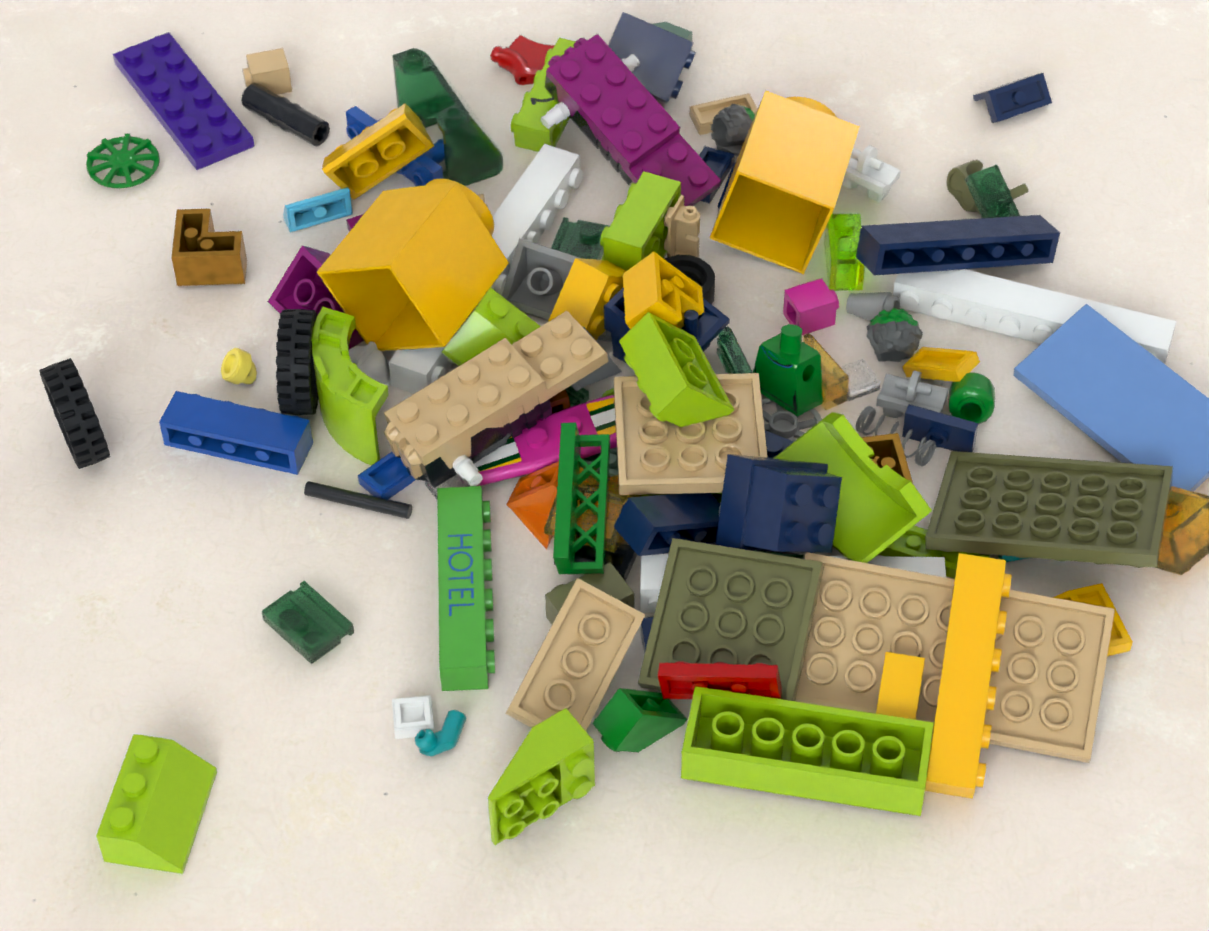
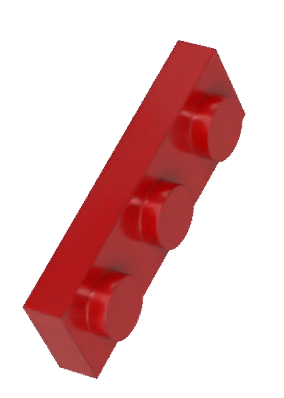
[658,661,782,699]

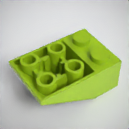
[488,708,595,845]

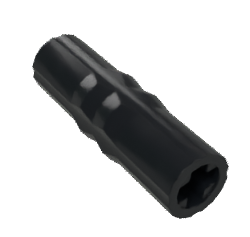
[241,83,330,146]

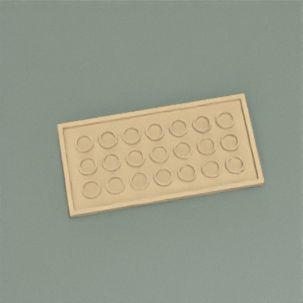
[795,552,1115,763]

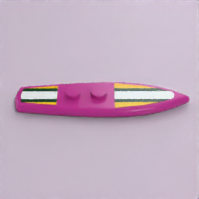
[474,395,617,486]

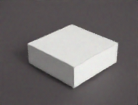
[392,695,434,739]

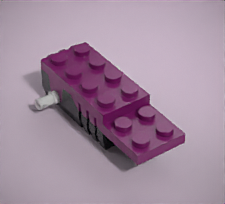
[541,34,721,207]

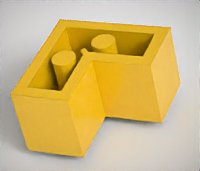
[623,252,704,329]
[548,258,626,340]

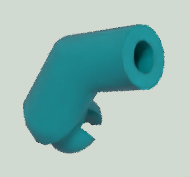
[415,710,466,757]

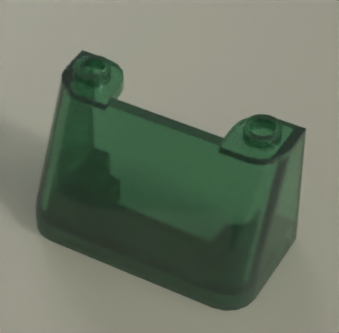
[392,48,504,186]

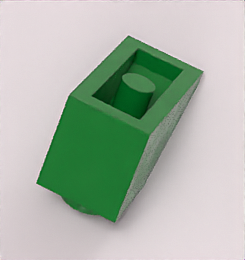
[592,688,687,752]

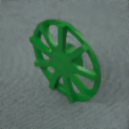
[86,134,160,188]

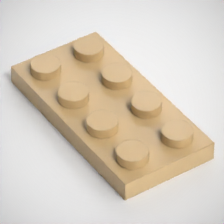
[505,578,645,731]

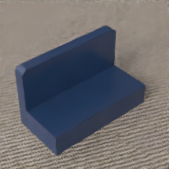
[973,73,1052,123]

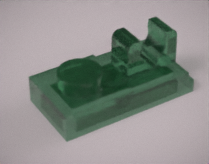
[964,165,1020,218]

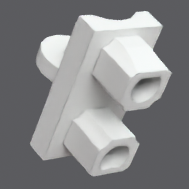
[842,145,901,202]

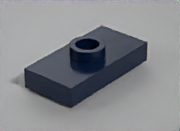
[902,404,978,452]

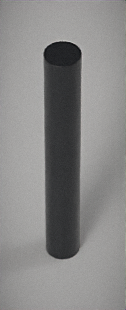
[304,481,412,519]

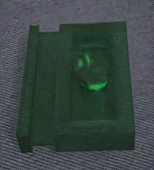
[551,217,610,260]
[261,581,354,664]

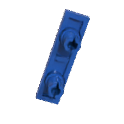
[346,106,452,186]

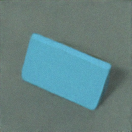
[283,187,353,232]

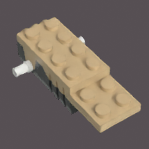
[384,311,609,488]

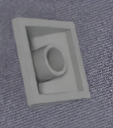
[502,238,580,320]

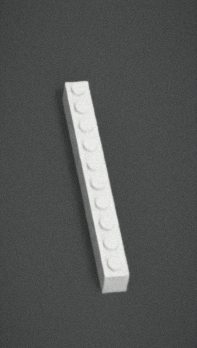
[389,144,583,394]

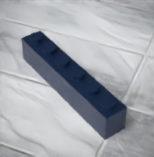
[856,215,1060,275]

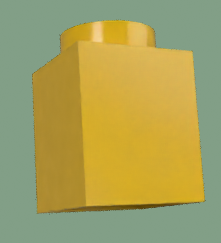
[709,90,860,274]
[317,178,509,351]

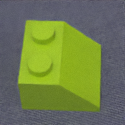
[441,287,541,366]

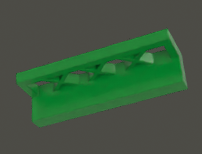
[553,423,611,574]

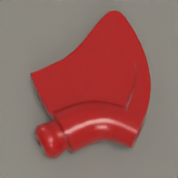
[490,35,555,85]

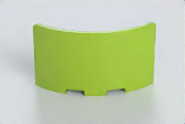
[311,307,389,466]
[773,412,932,563]

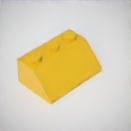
[322,103,434,200]

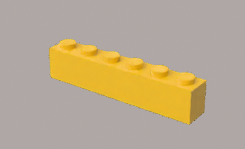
[925,553,1012,799]

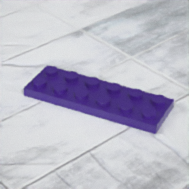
[113,32,255,170]

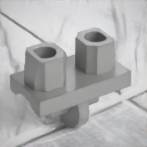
[876,370,949,418]

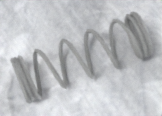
[855,406,936,466]

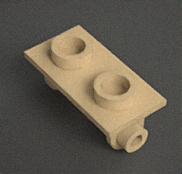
[664,195,700,257]

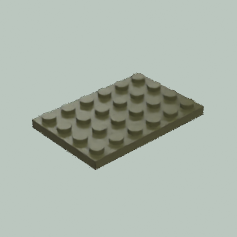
[925,451,1173,568]

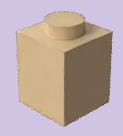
[242,48,292,95]

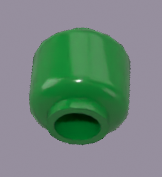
[948,372,995,425]

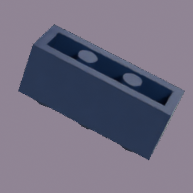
[613,493,720,556]

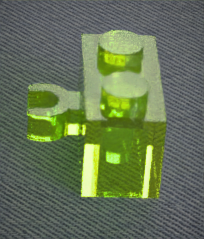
[824,214,865,291]

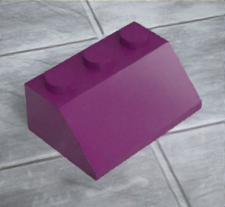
[268,245,364,349]

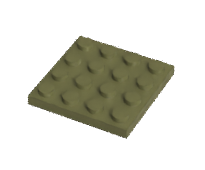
[638,538,824,701]

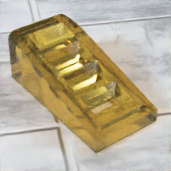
[803,333,849,410]

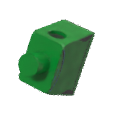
[753,324,823,417]

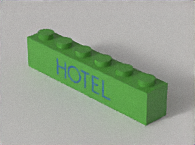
[437,486,495,691]

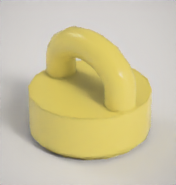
[221,348,257,384]

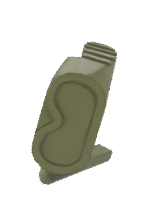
[946,160,1029,214]

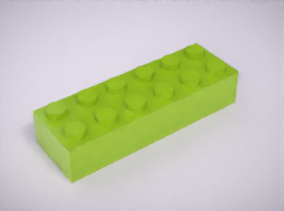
[681,686,934,816]

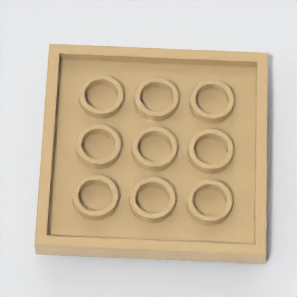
[614,373,768,495]

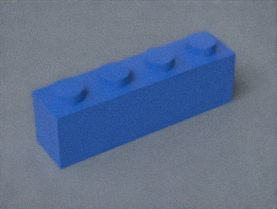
[159,391,313,475]

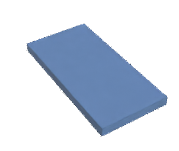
[1013,304,1209,507]

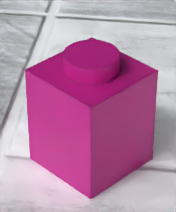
[783,278,839,335]

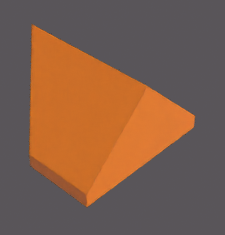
[506,461,559,550]

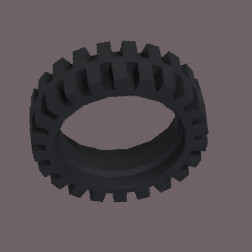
[276,309,319,415]
[39,358,110,469]

